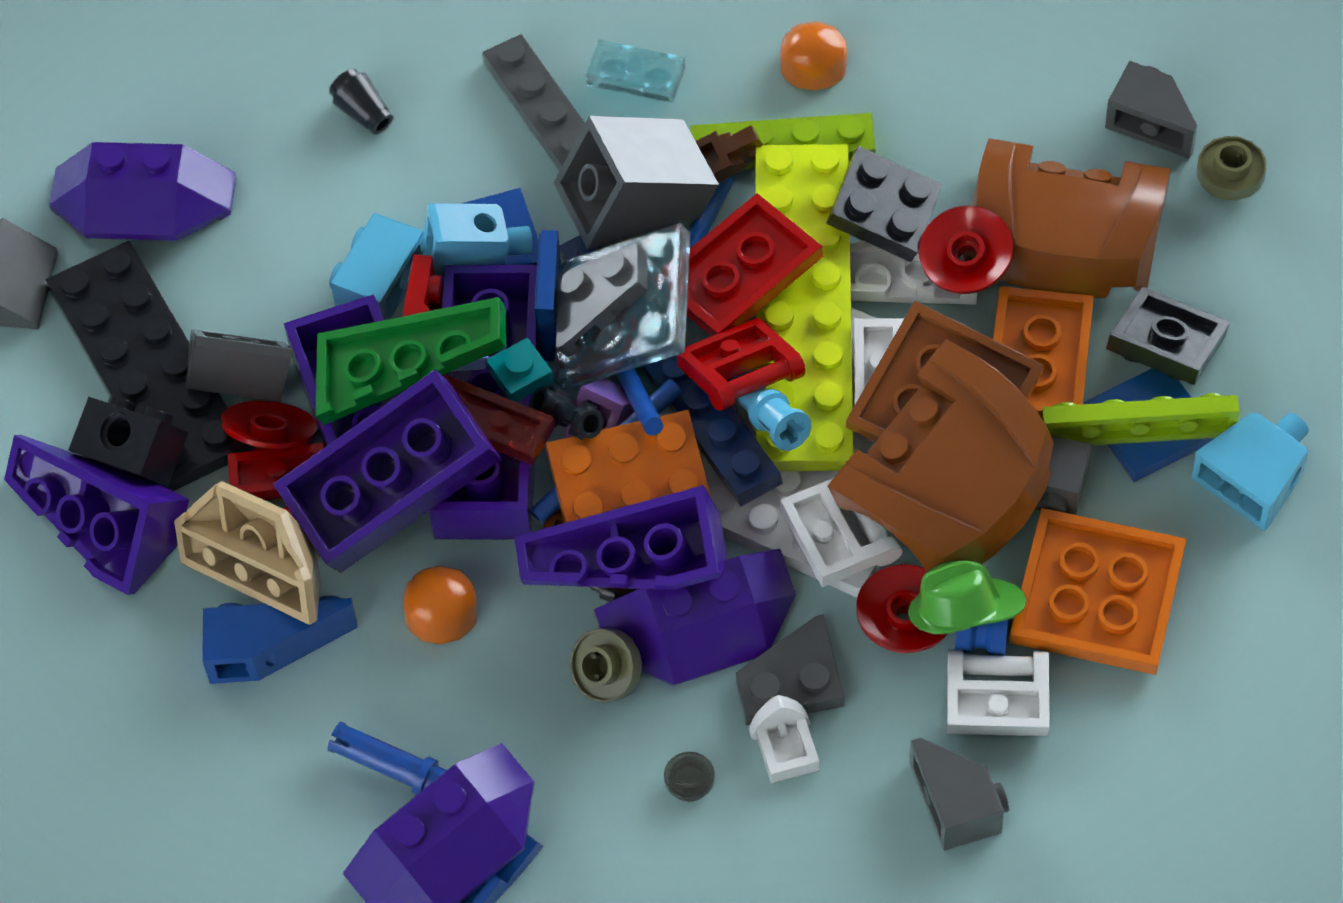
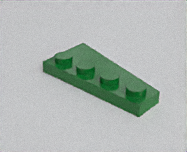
[316,297,506,425]

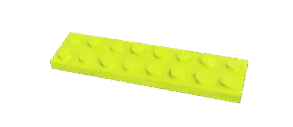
[756,144,854,471]

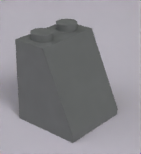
[553,116,719,249]

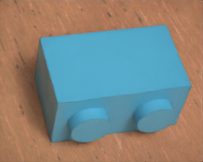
[329,213,424,320]

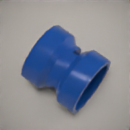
[955,620,1008,656]

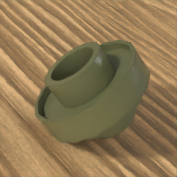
[1197,136,1266,201]
[570,627,642,702]

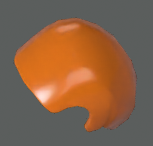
[780,21,848,91]
[403,566,477,644]

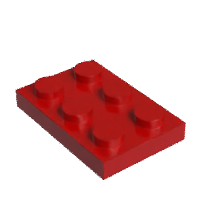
[653,193,824,336]

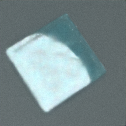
[553,223,690,390]

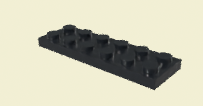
[45,240,251,491]

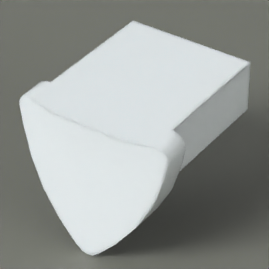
[749,695,820,783]

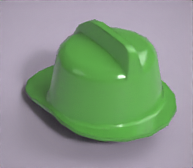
[908,560,1027,634]

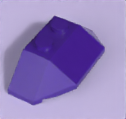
[49,142,236,241]
[593,549,796,686]
[342,743,535,903]

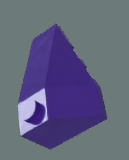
[4,434,189,595]
[514,485,727,590]

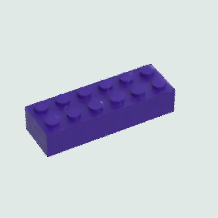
[429,265,540,540]

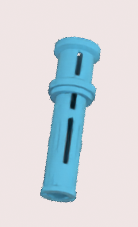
[727,371,811,451]

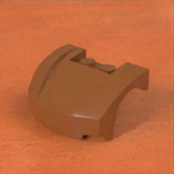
[963,138,1171,298]
[828,339,1054,572]

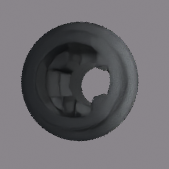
[329,68,393,135]

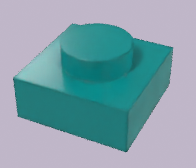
[486,337,554,404]

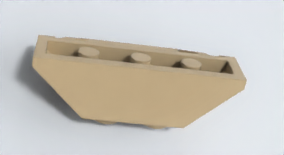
[174,481,321,625]

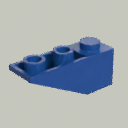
[202,596,357,684]

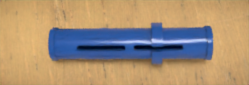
[327,721,447,795]

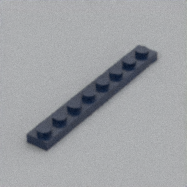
[560,235,783,507]

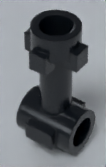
[529,386,604,440]

